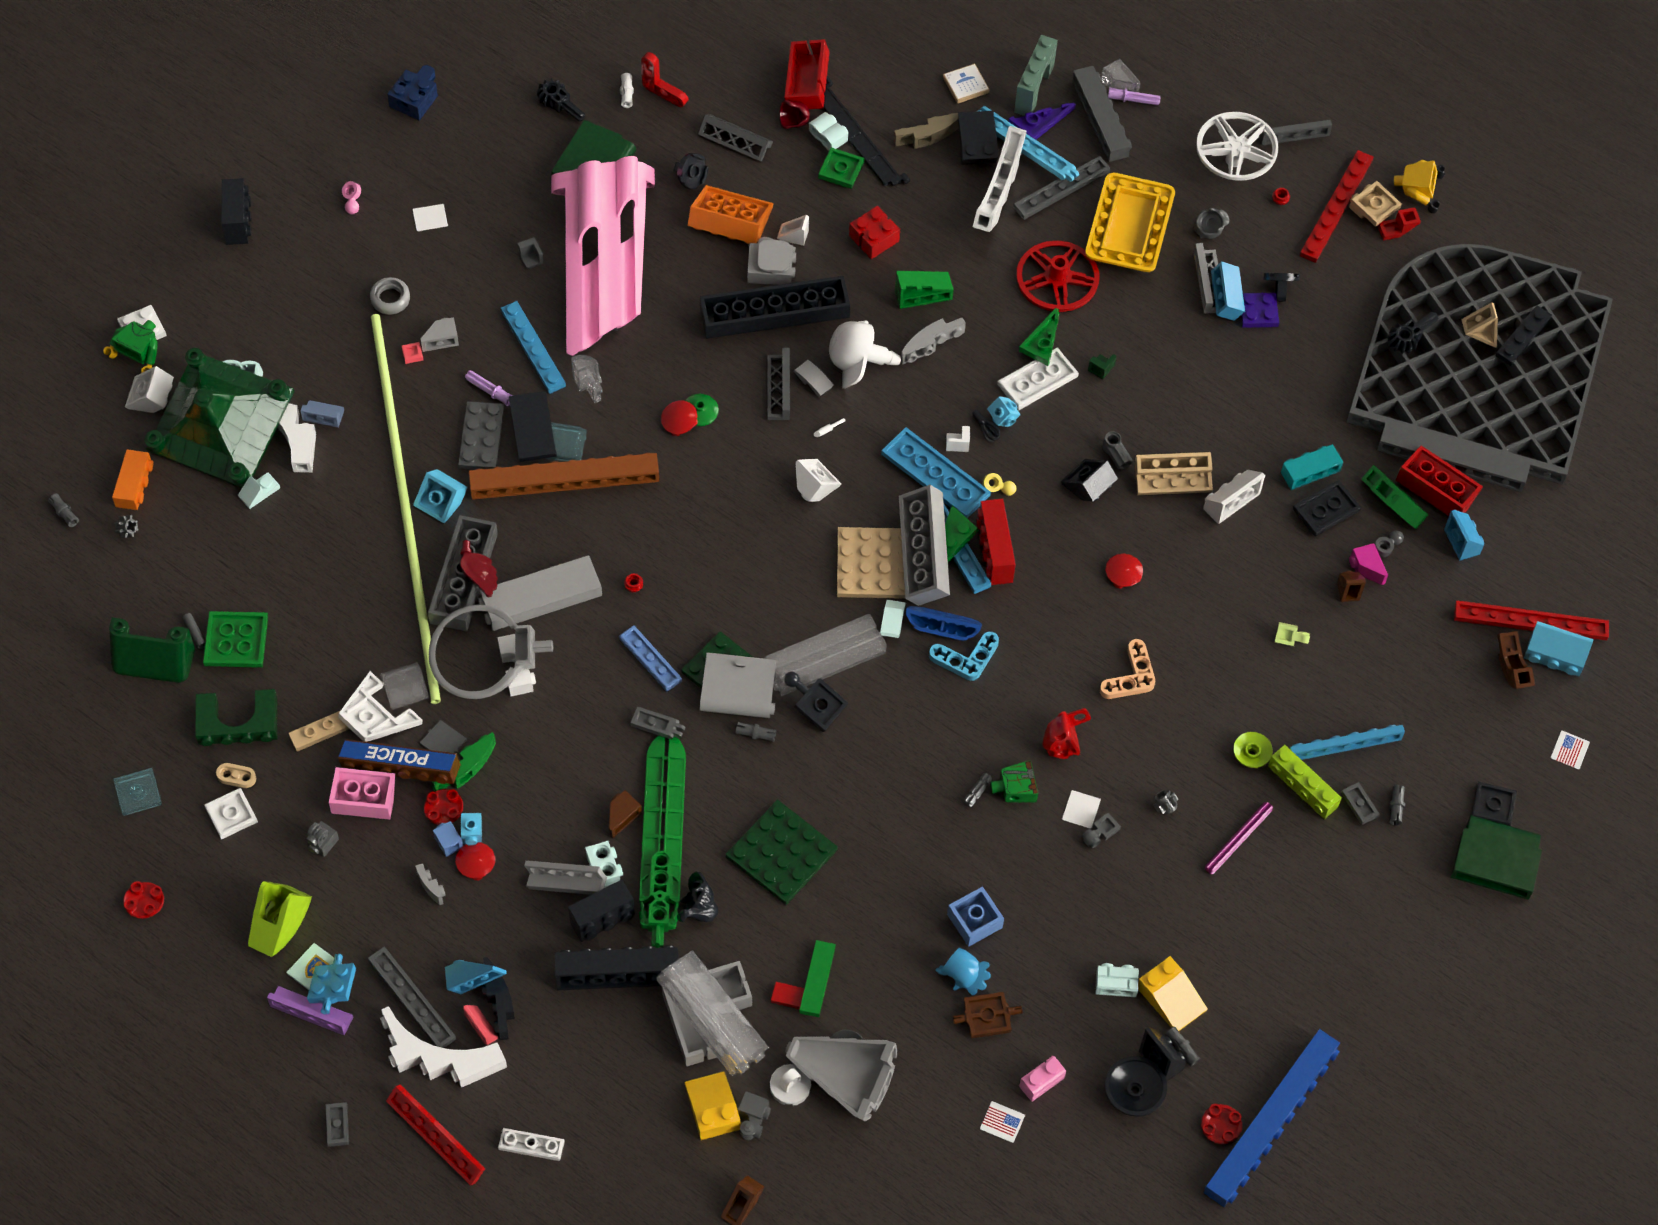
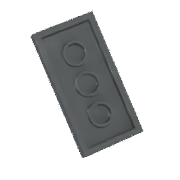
[458,401,505,470]

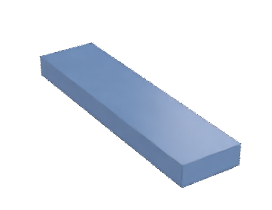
[619,626,682,692]

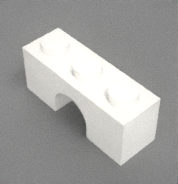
[497,634,536,696]

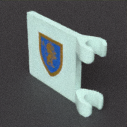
[286,943,355,990]

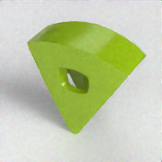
[248,881,312,957]

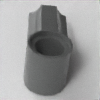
[1102,431,1133,470]

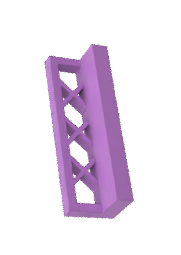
[267,986,353,1036]

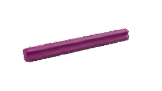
[1205,802,1273,874]

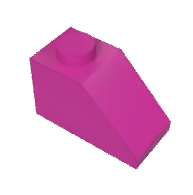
[1349,543,1388,585]

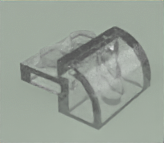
[571,355,603,403]
[380,662,429,710]

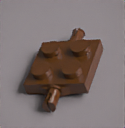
[953,992,1023,1039]

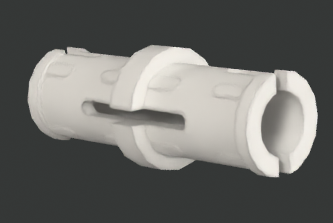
[620,73,634,108]

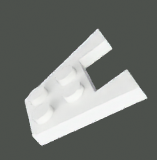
[338,671,422,742]

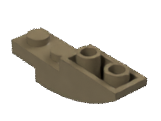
[894,113,959,149]

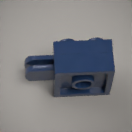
[387,65,438,121]

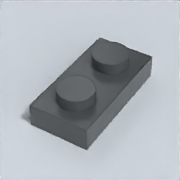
[1341,782,1379,825]
[326,1102,349,1147]

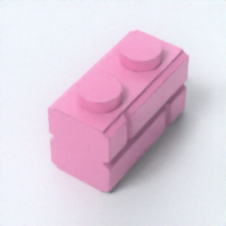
[1019,1056,1066,1102]

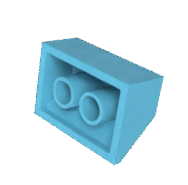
[1524,621,1594,676]

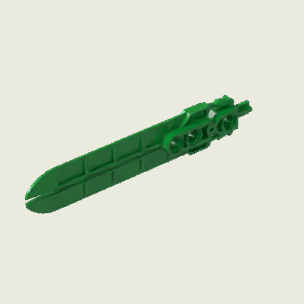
[639,735,686,948]

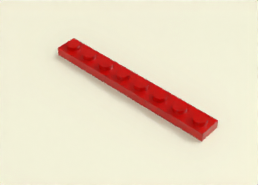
[1300,150,1374,263]
[1454,600,1609,641]

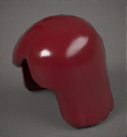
[779,100,810,129]

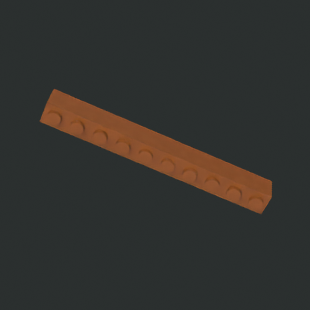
[469,453,659,500]

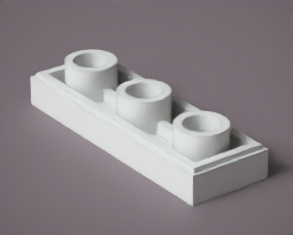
[498,1128,565,1161]

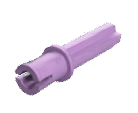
[1108,87,1160,105]
[465,370,513,406]

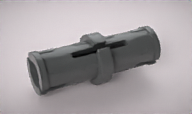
[48,494,79,527]
[736,722,777,742]
[1389,785,1405,826]
[1165,1026,1201,1067]

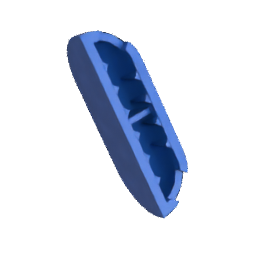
[906,606,982,640]

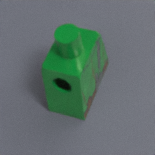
[990,760,1038,802]

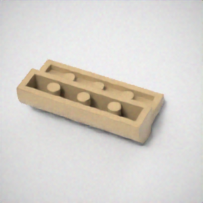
[1135,452,1213,495]

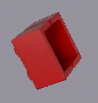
[849,206,900,259]

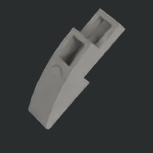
[901,318,966,364]

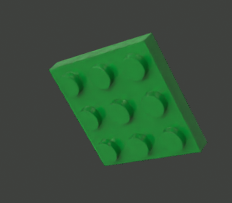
[203,611,268,667]

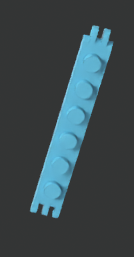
[978,106,1079,182]

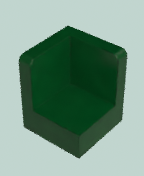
[1088,354,1116,380]

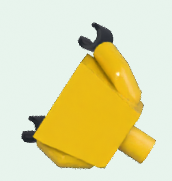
[1394,160,1445,214]

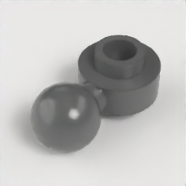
[1375,530,1404,557]

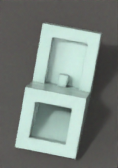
[880,600,906,638]

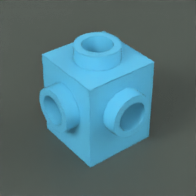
[987,397,1020,427]

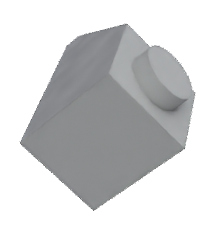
[421,317,459,352]

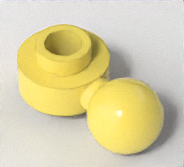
[982,473,1016,496]

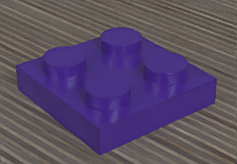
[1241,293,1279,328]

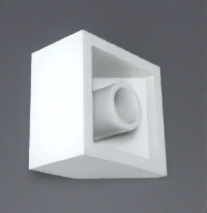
[125,366,174,413]

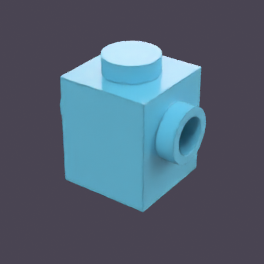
[461,813,482,845]

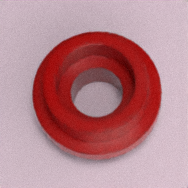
[1272,188,1290,205]
[624,573,643,592]

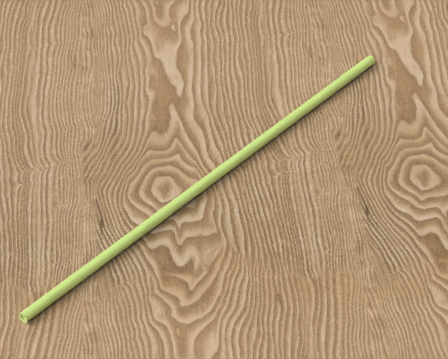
[371,314,441,704]

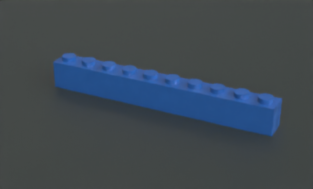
[1204,1029,1340,1207]

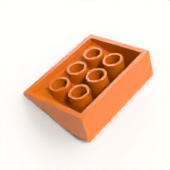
[688,185,774,244]

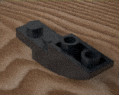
[482,957,515,1040]

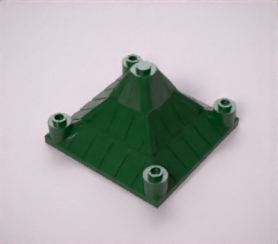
[144,348,295,488]

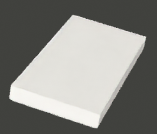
[997,347,1079,411]

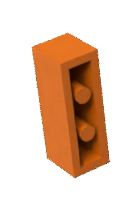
[112,450,153,510]

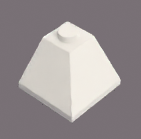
[796,459,841,502]

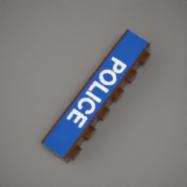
[338,739,461,784]

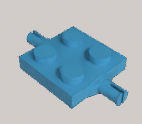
[307,954,356,1015]

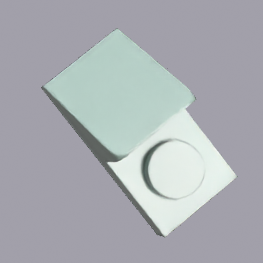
[238,473,280,509]

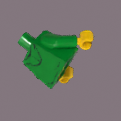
[103,320,158,373]

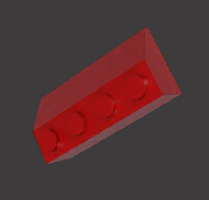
[1396,445,1483,516]

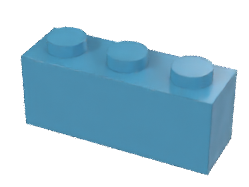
[1211,261,1245,321]

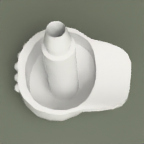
[829,321,901,389]

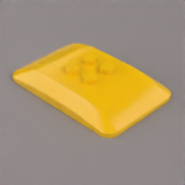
[1085,173,1175,272]

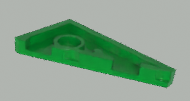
[1019,308,1060,366]

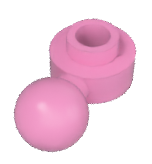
[342,181,361,214]

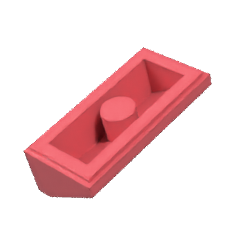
[463,1005,499,1045]

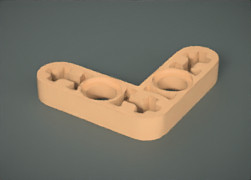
[1100,639,1155,699]

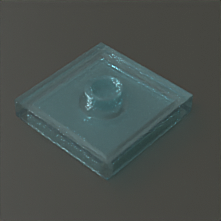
[113,768,162,816]

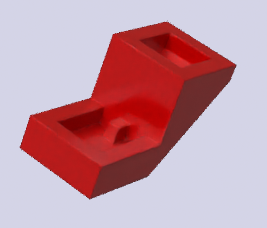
[1378,207,1421,241]

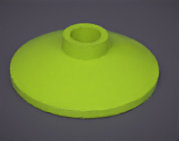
[1233,732,1273,768]

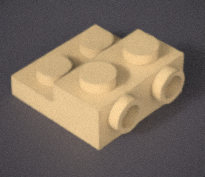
[1349,181,1402,227]

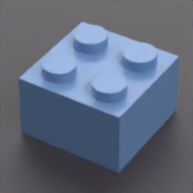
[947,886,1004,947]

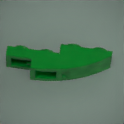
[1361,465,1428,529]
[431,732,496,791]

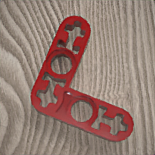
[641,52,689,108]

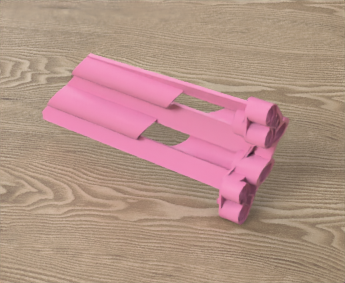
[551,156,655,356]

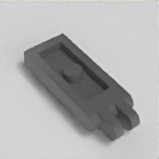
[630,706,686,739]

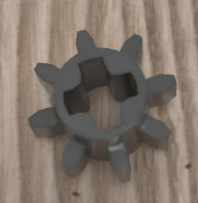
[114,515,139,538]
[1153,790,1179,814]

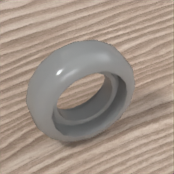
[370,277,410,315]

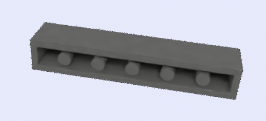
[1072,66,1132,162]

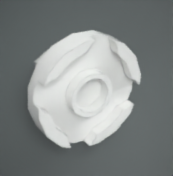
[770,1064,811,1105]

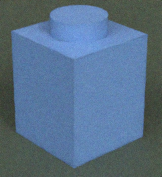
[433,821,463,857]

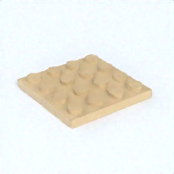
[837,527,905,598]

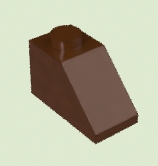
[1337,571,1366,602]
[609,790,642,839]
[721,1175,765,1225]

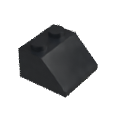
[1061,459,1118,502]

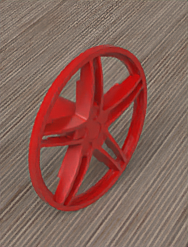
[1016,241,1099,312]

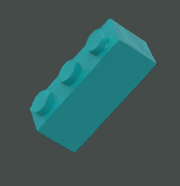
[1281,444,1343,490]

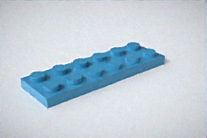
[881,427,991,518]

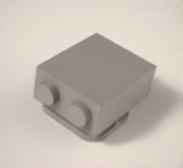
[748,240,796,285]

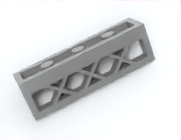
[1194,243,1218,313]
[524,861,607,895]

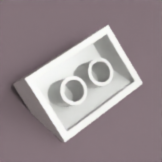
[1203,470,1265,524]

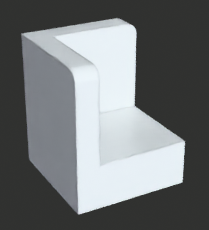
[946,426,970,452]

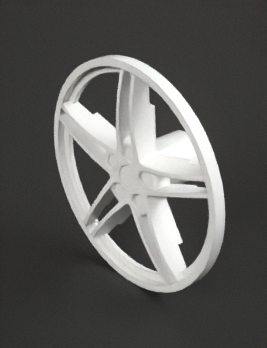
[1196,112,1278,180]

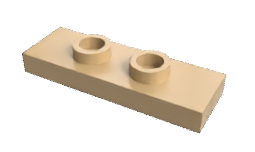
[289,711,350,752]

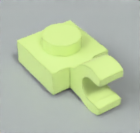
[1275,622,1310,646]

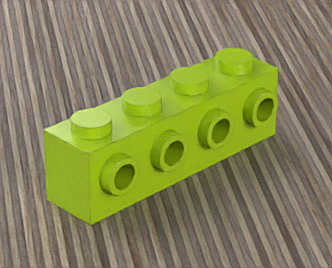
[1268,745,1342,820]

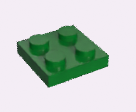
[818,147,864,189]

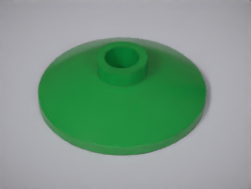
[685,394,719,426]

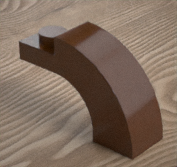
[1497,631,1535,689]

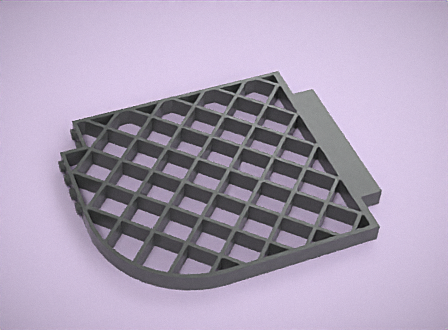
[1347,244,1613,492]

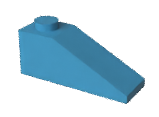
[445,960,507,994]

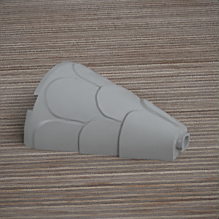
[785,1036,897,1121]

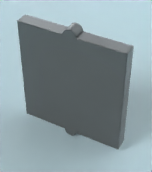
[420,720,467,753]

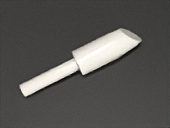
[814,418,845,437]

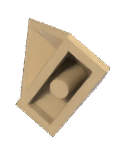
[1461,302,1498,348]

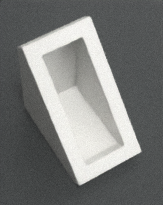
[777,215,809,246]

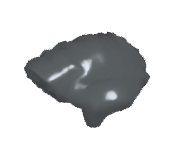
[1193,208,1229,239]

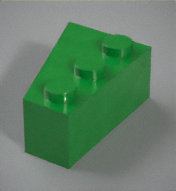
[895,271,954,309]

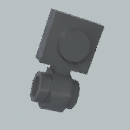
[1082,813,1121,848]

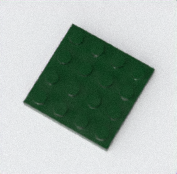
[726,799,838,905]

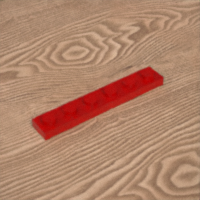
[386,1084,485,1186]

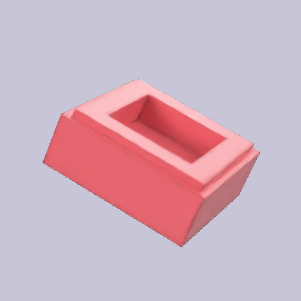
[401,342,423,364]

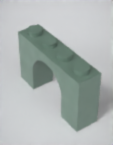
[1014,35,1058,116]

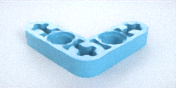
[929,632,999,681]

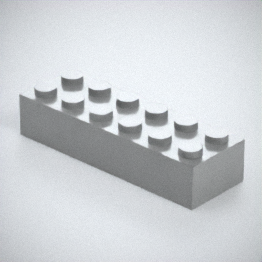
[899,485,950,606]

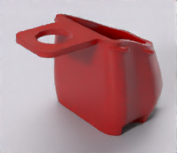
[1043,708,1091,759]

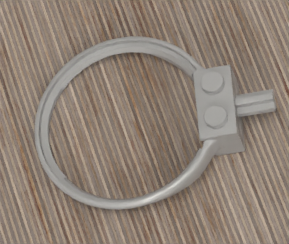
[428,605,553,699]

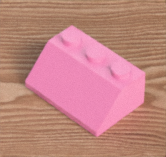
[329,767,395,819]

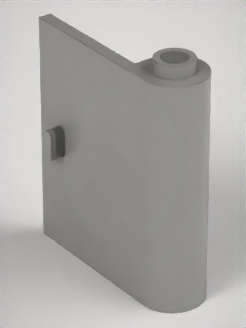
[700,653,776,718]

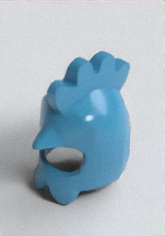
[936,948,991,995]

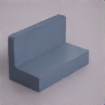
[301,400,344,428]

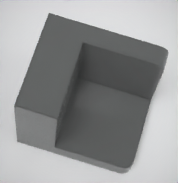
[517,237,544,269]

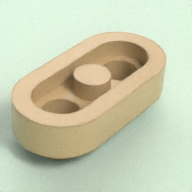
[216,763,256,788]

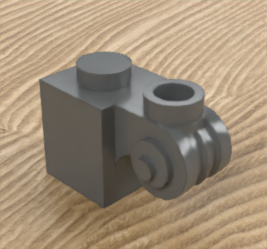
[305,821,339,857]
[738,1091,771,1140]

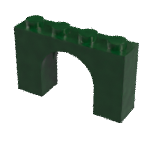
[195,689,277,746]

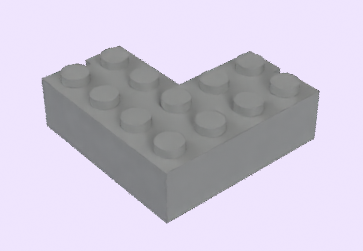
[662,961,752,1067]

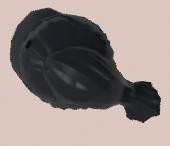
[677,871,718,922]

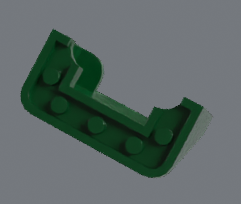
[109,617,195,683]

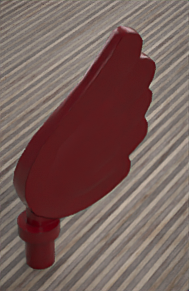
[460,540,498,598]

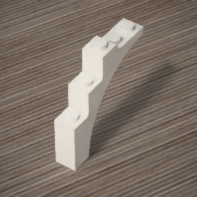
[973,126,1027,232]
[277,404,316,473]
[380,1006,507,1088]

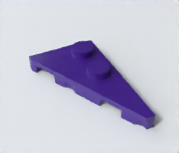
[1009,102,1076,140]

